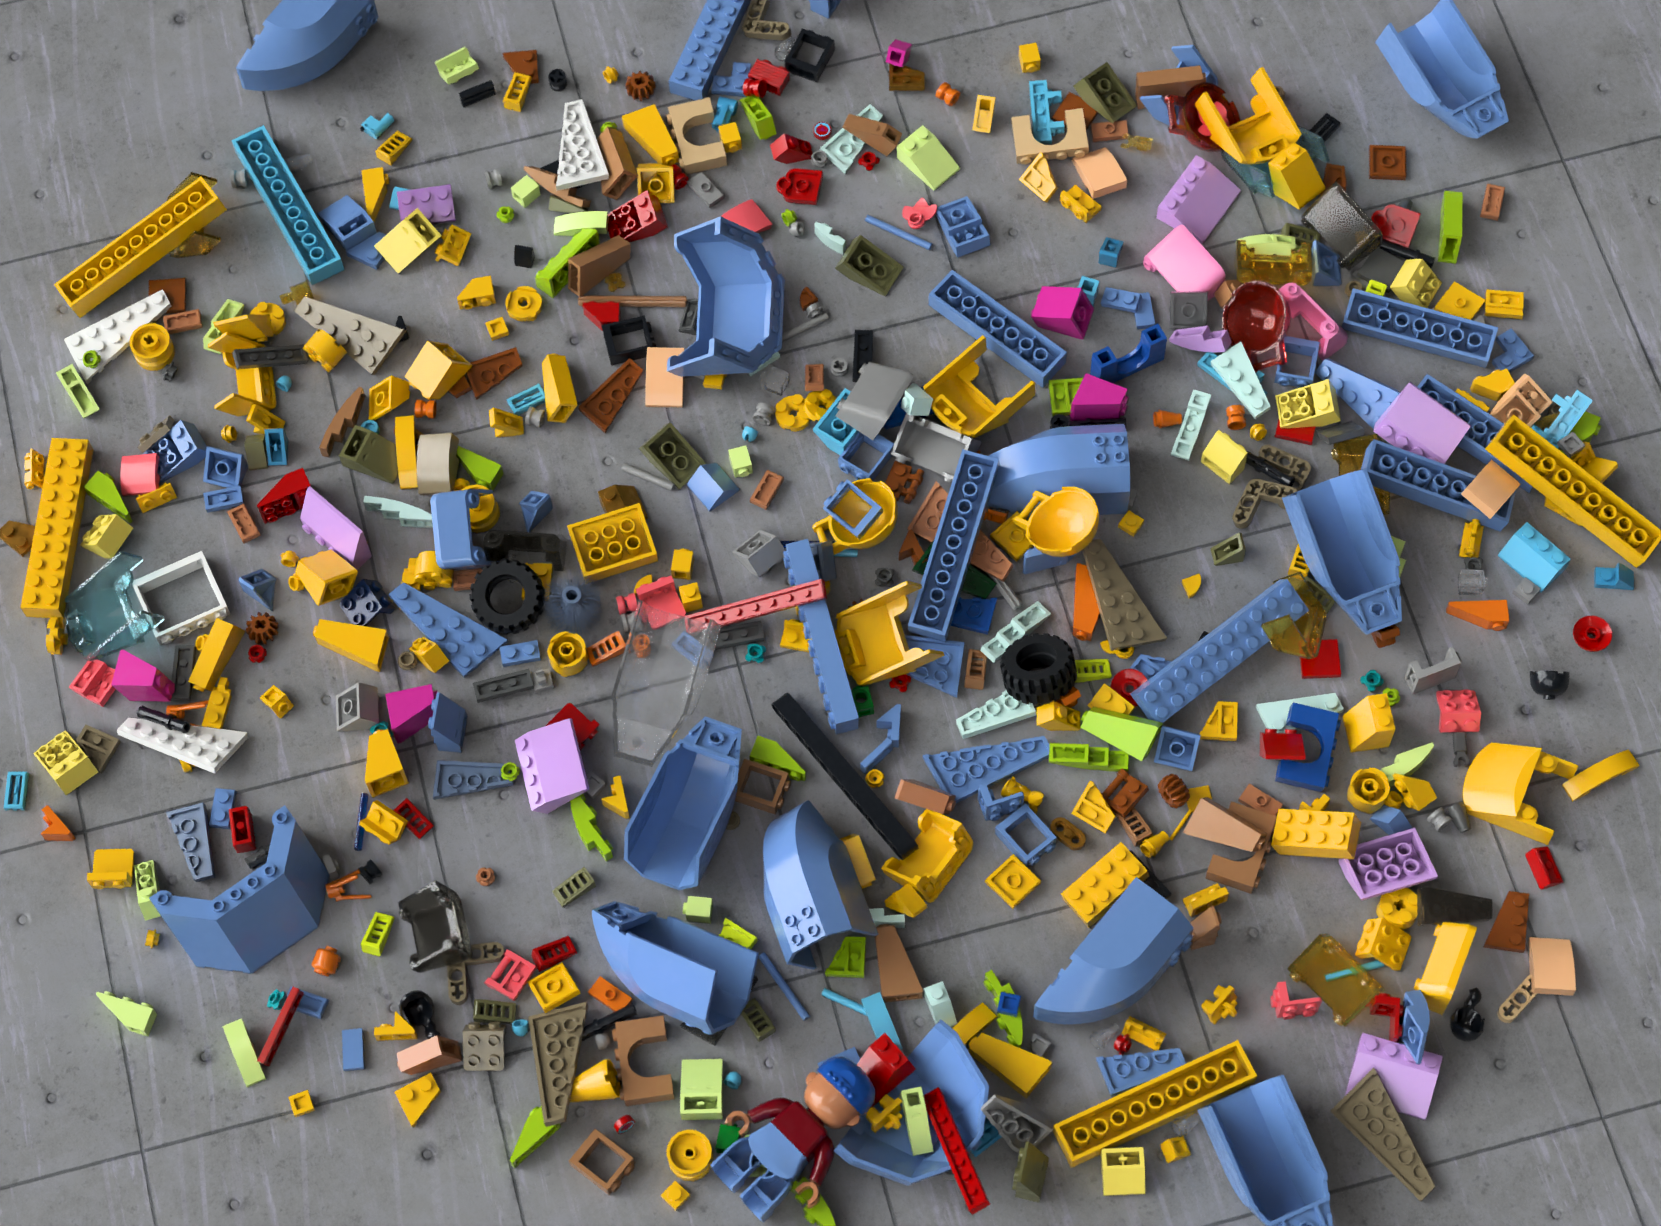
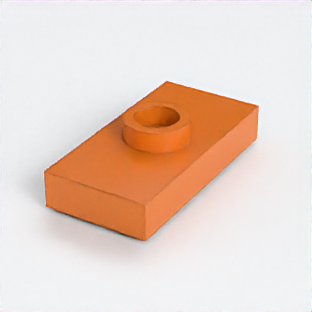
[588,976,633,1012]

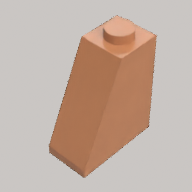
[895,779,956,814]
[396,1035,463,1075]

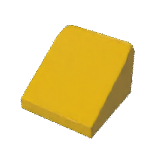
[1160,1136,1191,1163]

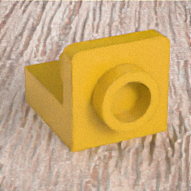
[260,685,294,718]
[1299,794,1330,811]

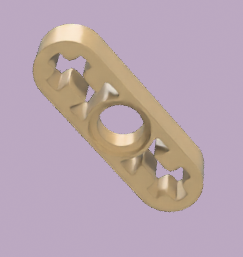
[1497,975,1537,1023]

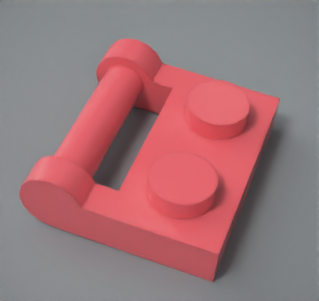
[484,949,537,1001]

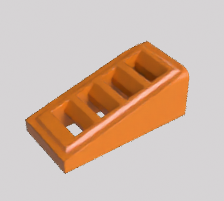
[586,631,628,667]

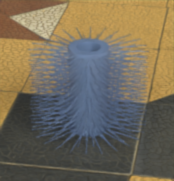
[543,570,602,638]

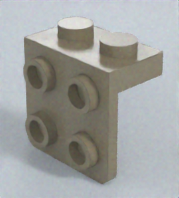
[463,1022,506,1071]

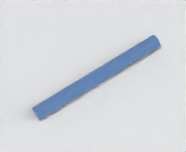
[865,215,932,250]
[758,952,810,1021]

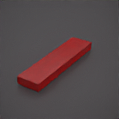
[257,987,304,1067]

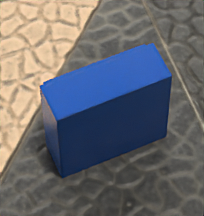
[997,992,1021,1017]

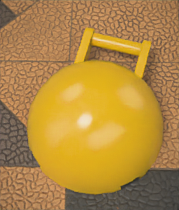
[812,478,898,555]
[1013,487,1099,557]

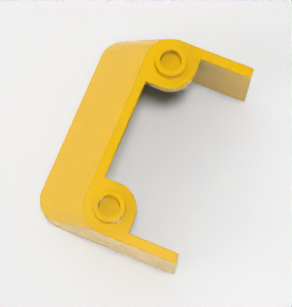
[208,332,276,416]
[1413,922,1477,1015]

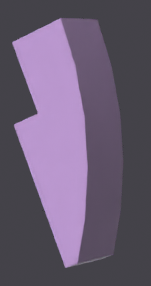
[1169,326,1232,352]

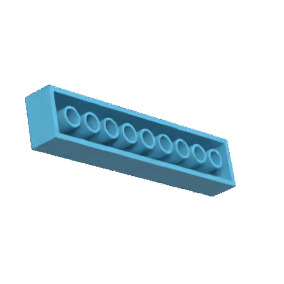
[231,125,345,285]

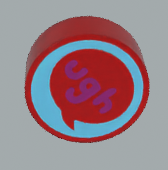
[813,122,831,140]
[614,1115,635,1134]

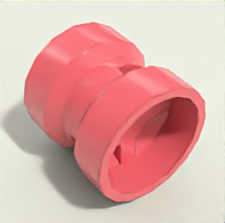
[616,593,638,615]

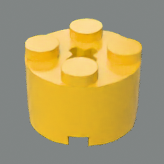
[303,329,347,372]
[414,551,454,590]
[547,631,588,677]
[1347,768,1390,814]
[1376,888,1420,930]

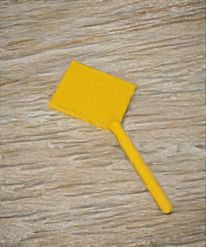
[1169,785,1212,840]

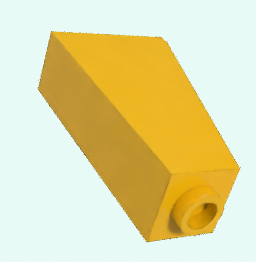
[622,104,679,166]
[542,353,577,423]
[188,618,245,692]
[313,619,389,672]
[968,1033,1052,1099]

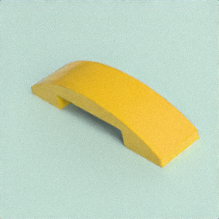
[395,415,418,490]
[1562,749,1640,802]
[952,1002,997,1046]

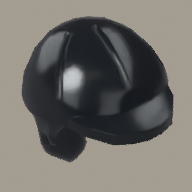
[1450,988,1485,1041]
[399,990,440,1039]

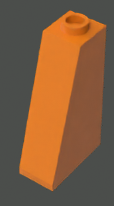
[1073,563,1100,641]

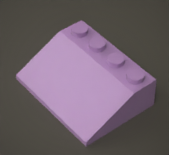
[1156,155,1241,244]
[1373,381,1471,464]
[300,486,372,570]
[515,718,589,814]
[1339,828,1438,901]
[1345,1033,1443,1120]

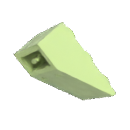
[680,1059,723,1120]

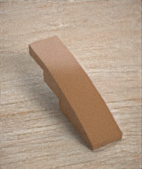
[524,166,591,207]
[319,387,365,457]

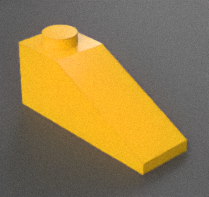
[361,167,390,223]

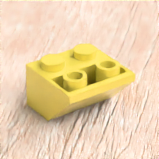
[1390,259,1442,308]
[1201,430,1248,485]
[80,514,133,558]
[1100,1147,1145,1196]

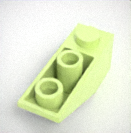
[134,860,161,921]
[96,991,157,1036]
[900,1087,933,1156]

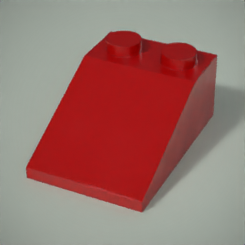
[1260,729,1306,760]
[857,1033,916,1109]

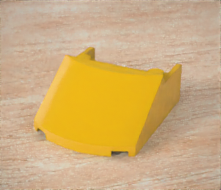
[1195,67,1302,164]
[923,335,1035,438]
[835,581,944,686]
[1462,742,1578,845]

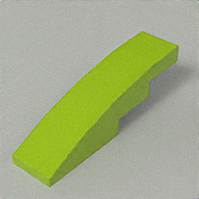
[1049,743,1129,772]

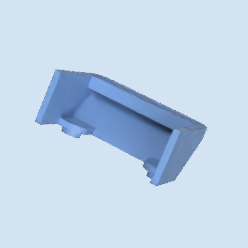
[1140,45,1218,131]
[430,489,500,569]

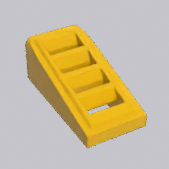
[503,73,532,112]
[375,130,412,166]
[1288,544,1309,579]

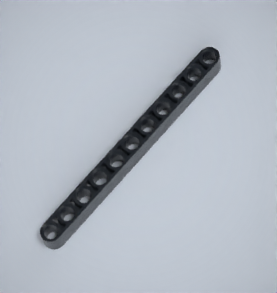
[771,693,918,860]

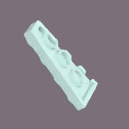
[820,104,883,174]
[1211,341,1271,419]
[956,690,1036,739]
[1256,693,1344,733]

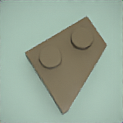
[138,415,175,453]
[76,724,120,774]

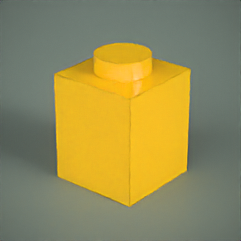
[1019,43,1041,73]
[718,122,742,153]
[671,548,694,580]
[679,582,703,613]

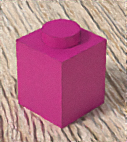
[886,39,912,67]

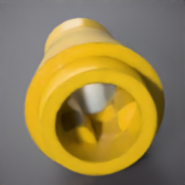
[1140,831,1169,858]

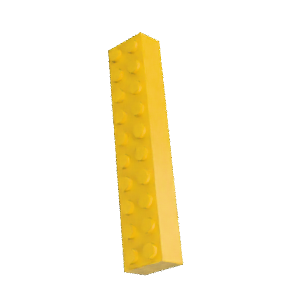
[54,177,227,318]
[1485,414,1661,568]
[20,438,94,618]
[1053,1040,1257,1168]

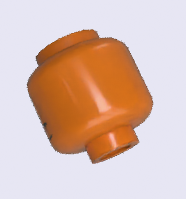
[311,946,341,977]

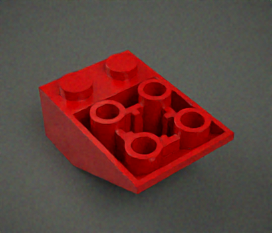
[608,190,668,243]
[257,468,311,524]

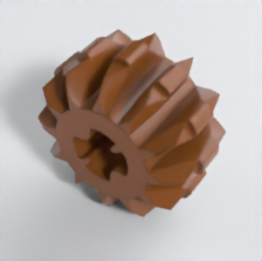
[625,70,656,101]
[246,612,279,645]
[1158,774,1190,808]

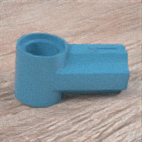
[712,96,738,132]

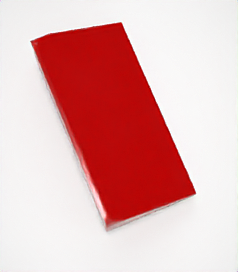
[1525,846,1563,889]

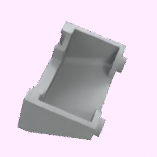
[835,361,914,440]
[890,413,982,483]

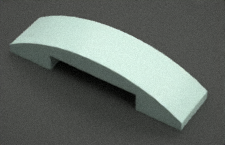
[1171,389,1211,461]

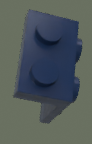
[340,579,395,626]

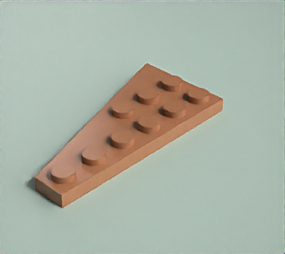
[907,481,1013,582]

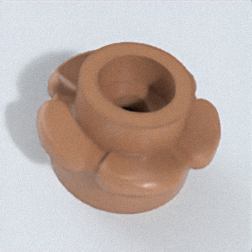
[476,867,495,886]

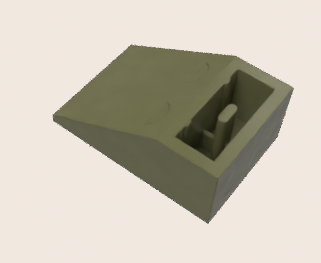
[339,425,398,484]
[1012,1141,1049,1202]

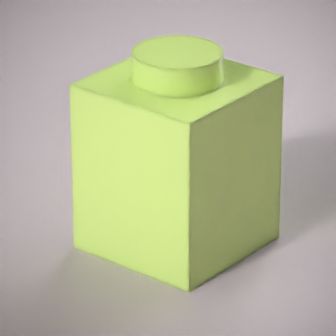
[511,175,541,208]
[728,445,753,477]
[683,896,713,923]

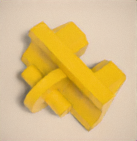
[1201,985,1238,1024]
[866,1094,903,1133]

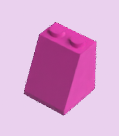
[1031,286,1094,339]
[1070,373,1129,421]
[111,650,175,702]
[385,684,438,744]

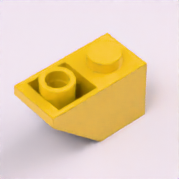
[457,276,496,309]
[1470,369,1515,402]
[409,637,449,673]
[1036,701,1081,731]
[1392,773,1437,811]

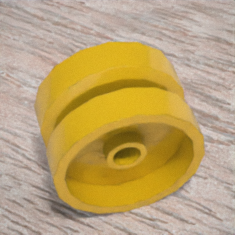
[129,323,175,371]
[462,484,500,533]
[666,1129,713,1181]

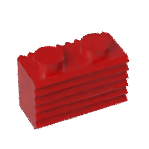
[748,59,790,96]
[229,806,256,853]

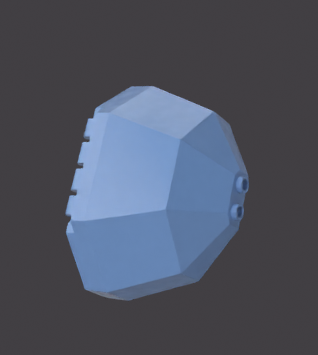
[834,1020,989,1186]

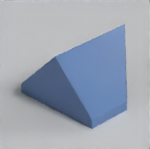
[519,491,553,534]
[238,569,276,612]

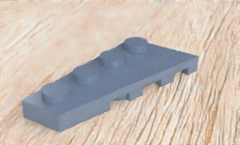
[433,760,514,800]
[166,803,215,882]

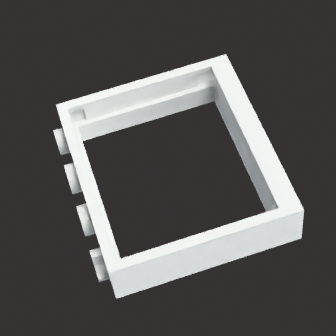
[131,551,231,645]

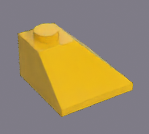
[637,163,675,203]
[369,375,410,421]

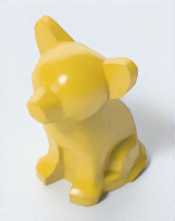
[1001,777,1044,814]

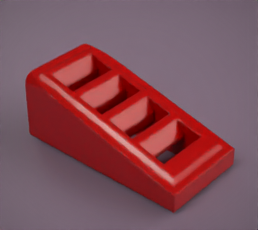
[393,798,434,840]
[531,936,577,972]

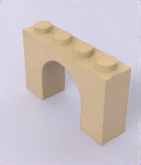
[666,98,727,175]
[1011,108,1088,165]

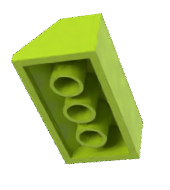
[535,228,600,298]

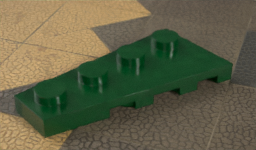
[912,541,997,599]

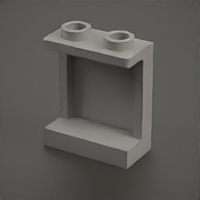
[1404,647,1462,694]

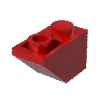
[770,134,813,164]
[583,301,621,331]

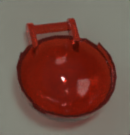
[1164,82,1240,152]
[1222,280,1291,373]

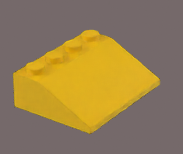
[567,503,658,584]

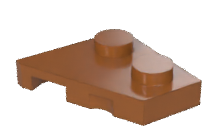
[503,50,539,84]

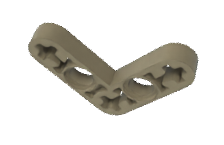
[742,0,791,40]
[1258,445,1311,509]
[1232,479,1298,529]
[446,942,505,1005]

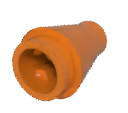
[1153,410,1182,428]

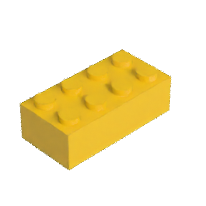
[1271,809,1361,859]
[1061,842,1149,928]

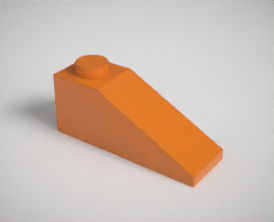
[1446,600,1509,631]

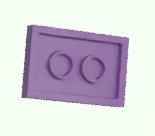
[397,184,456,224]

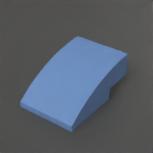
[936,196,990,258]
[1399,990,1430,1065]

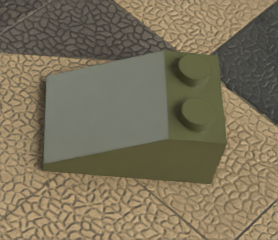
[1073,62,1137,123]
[835,235,903,296]
[638,422,706,489]

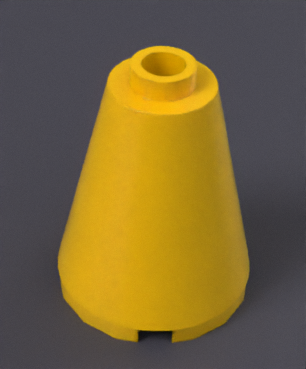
[570,1059,621,1102]

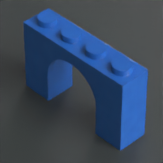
[1090,324,1167,383]
[1275,702,1341,792]

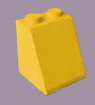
[1268,143,1325,210]
[405,341,472,400]
[295,549,358,606]
[1342,693,1395,753]
[365,729,409,798]
[840,833,876,889]

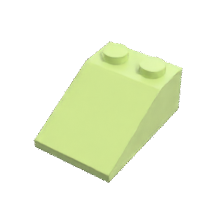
[897,125,960,191]

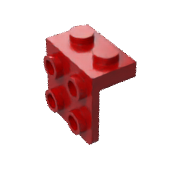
[546,703,600,751]
[1370,993,1403,1042]

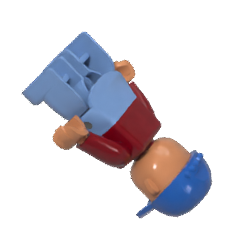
[710,1056,875,1223]

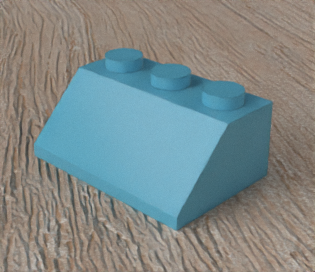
[813,388,859,455]
[1498,522,1571,593]

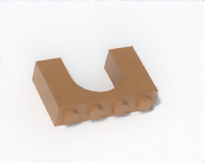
[1206,801,1277,894]
[612,1015,675,1106]

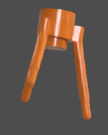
[166,700,209,726]
[325,870,372,902]

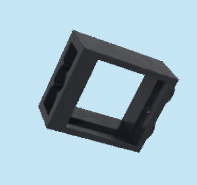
[785,29,835,83]
[602,315,656,366]

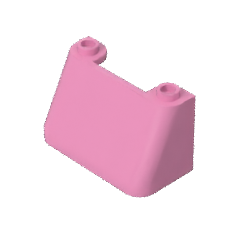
[1143,224,1226,301]
[1274,283,1348,361]

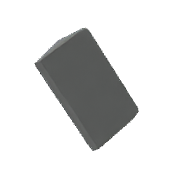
[678,298,698,335]

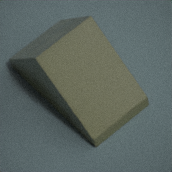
[244,434,268,471]
[1210,532,1246,566]

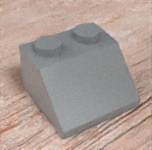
[732,530,786,577]
[336,682,379,732]

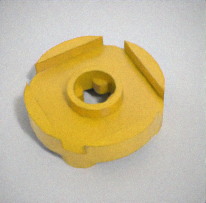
[505,286,542,321]
[249,302,286,338]
[804,389,837,422]
[775,394,811,432]
[46,617,68,655]

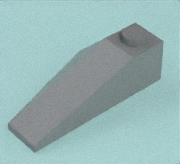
[981,1094,1053,1153]

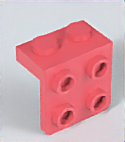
[636,576,686,630]
[1436,689,1481,733]
[1270,981,1322,1020]

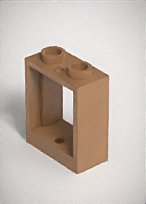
[735,759,791,815]
[569,1129,635,1195]

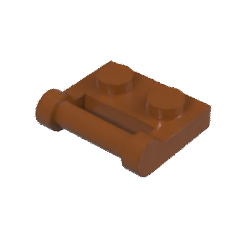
[1101,769,1149,818]

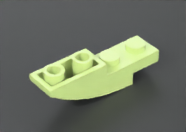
[1236,234,1311,263]

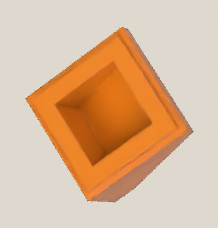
[987,508,1009,524]

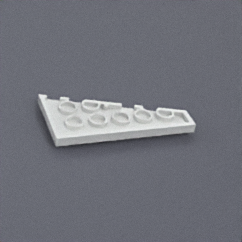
[556,99,609,191]
[64,289,171,384]
[117,717,248,774]

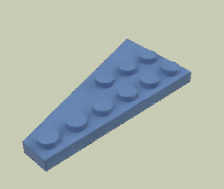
[1315,358,1400,446]
[389,582,508,678]
[905,635,965,698]
[922,736,1050,803]

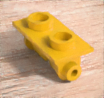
[24,449,44,489]
[136,482,177,513]
[1459,519,1484,558]
[1121,1016,1166,1051]

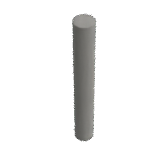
[782,313,829,342]
[621,463,675,491]

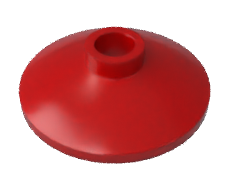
[1573,616,1612,652]
[1110,669,1147,707]

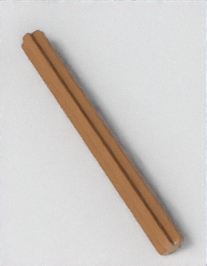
[578,295,687,307]

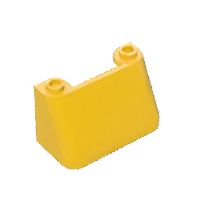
[881,809,973,903]

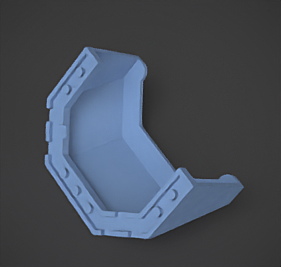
[667,217,785,377]
[149,805,330,974]

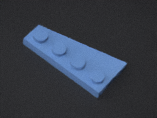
[1096,1048,1186,1097]

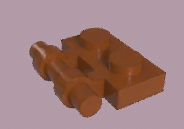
[885,461,924,504]

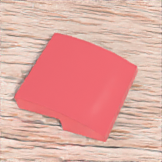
[721,199,772,233]
[120,453,160,496]
[69,657,116,707]

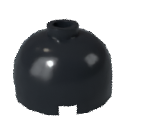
[1530,671,1570,700]

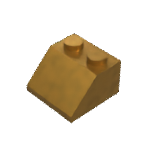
[598,485,648,520]

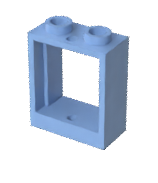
[1274,336,1320,388]
[838,432,894,481]
[823,479,884,540]
[995,803,1057,867]

